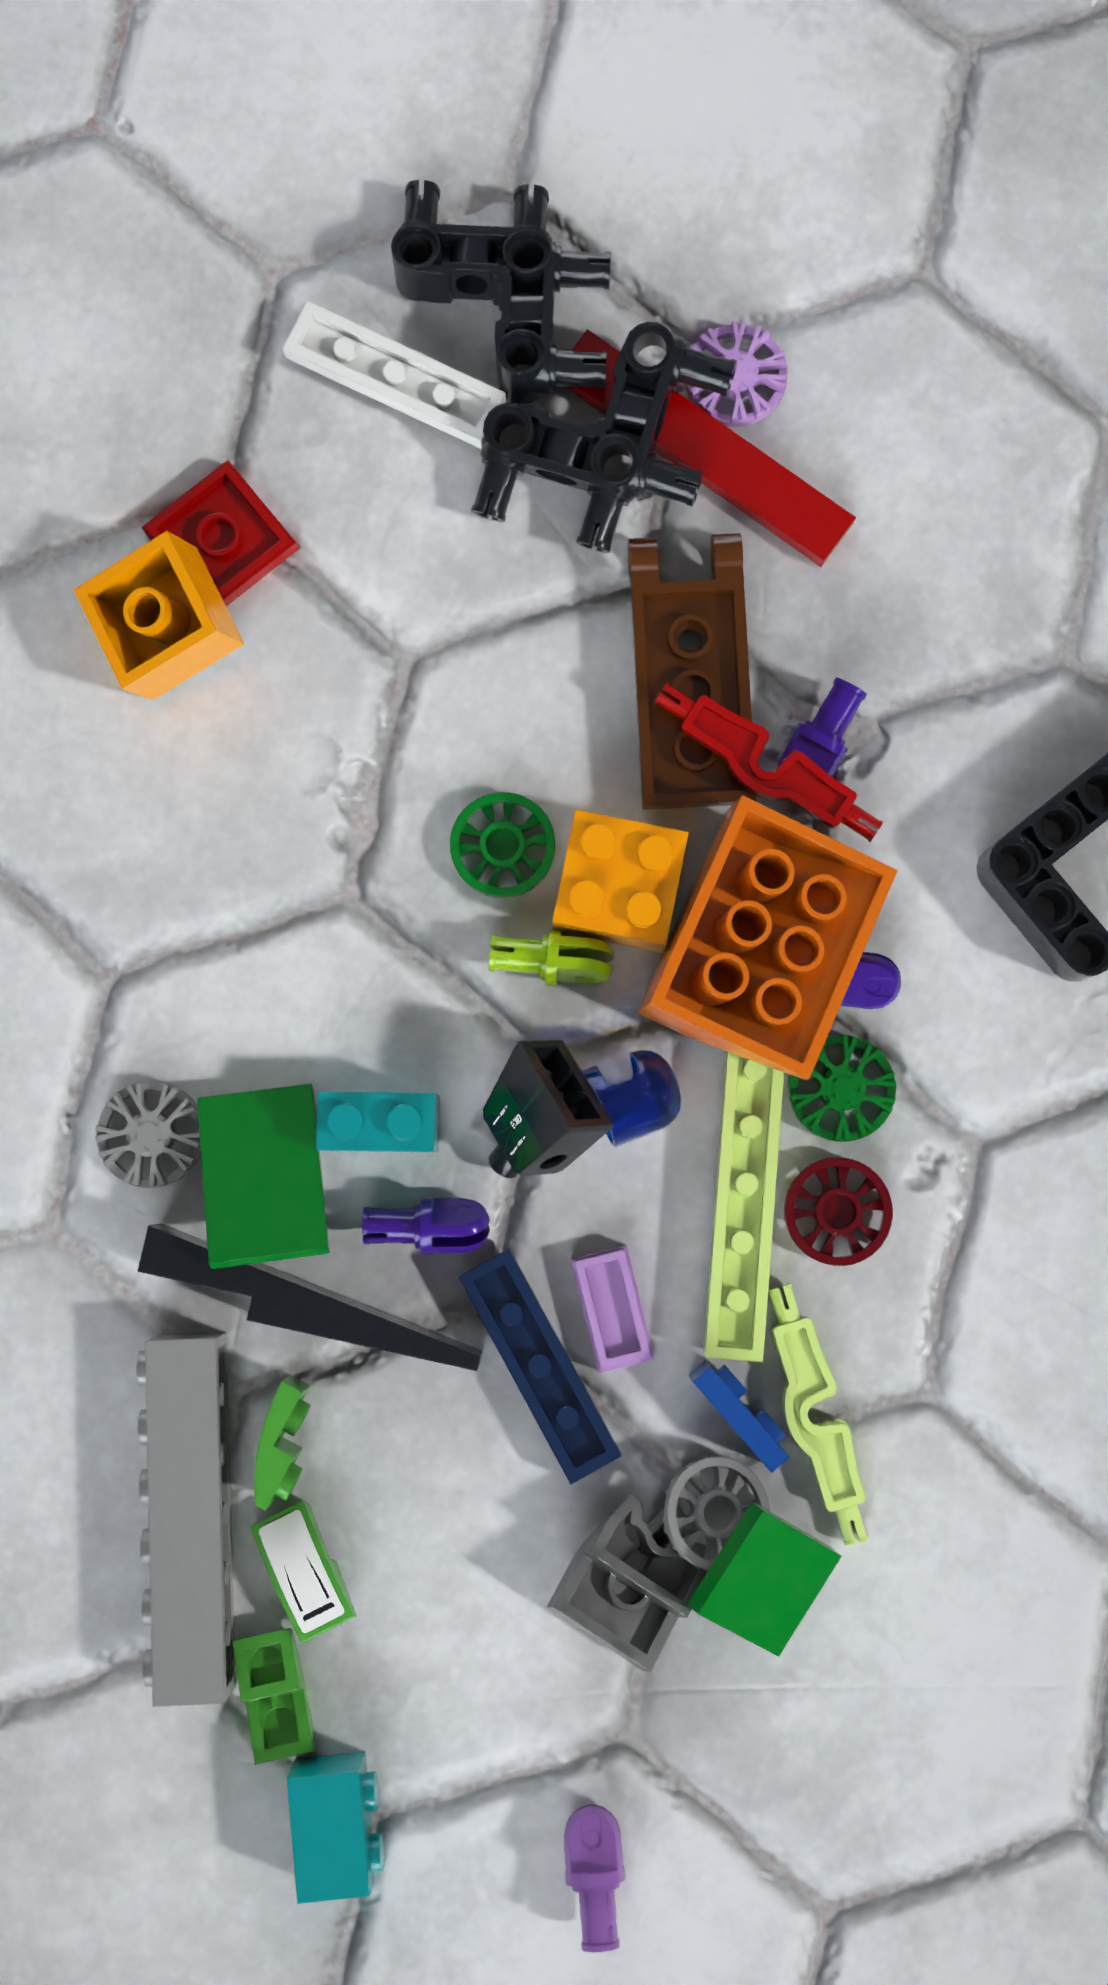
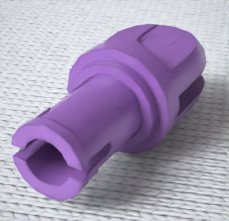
[564,1804,625,1952]

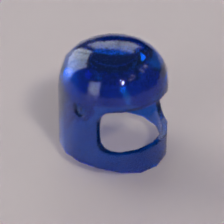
[581,1050,682,1148]

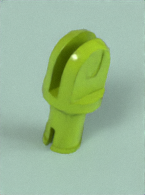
[489,929,615,987]

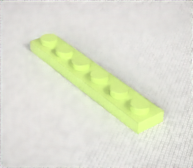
[703,1051,784,1362]

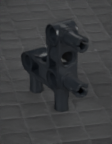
[391,180,611,404]
[471,322,737,553]

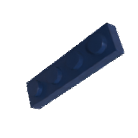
[458,1248,622,1485]

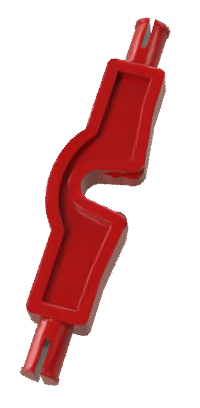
[654,682,883,842]

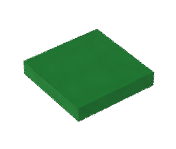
[687,1501,842,1657]

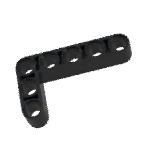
[976,753,1108,982]

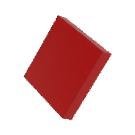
[141,460,299,606]

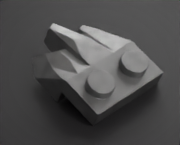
[547,1493,707,1672]

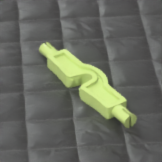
[768,1283,868,1545]

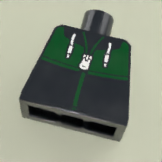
[483,1040,614,1178]

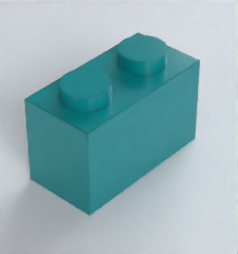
[316,1092,440,1153]
[287,1751,385,1904]

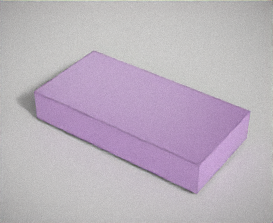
[571,1245,655,1373]

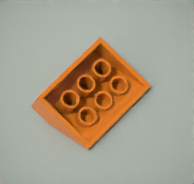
[636,795,898,1080]

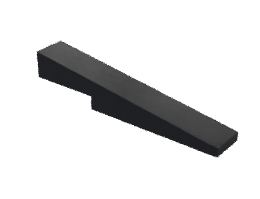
[137,1223,482,1371]

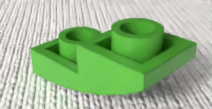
[254,1375,311,1511]

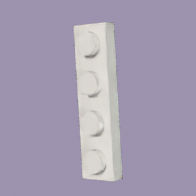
[283,301,506,449]

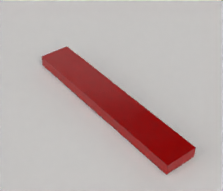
[566,329,856,567]

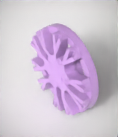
[684,321,787,427]

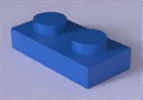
[689,1360,789,1473]

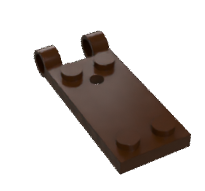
[628,533,756,810]

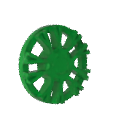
[450,792,555,898]
[788,1035,896,1142]

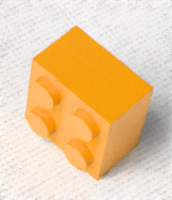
[74,531,245,700]
[552,809,689,953]

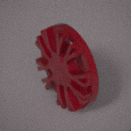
[784,1157,893,1266]

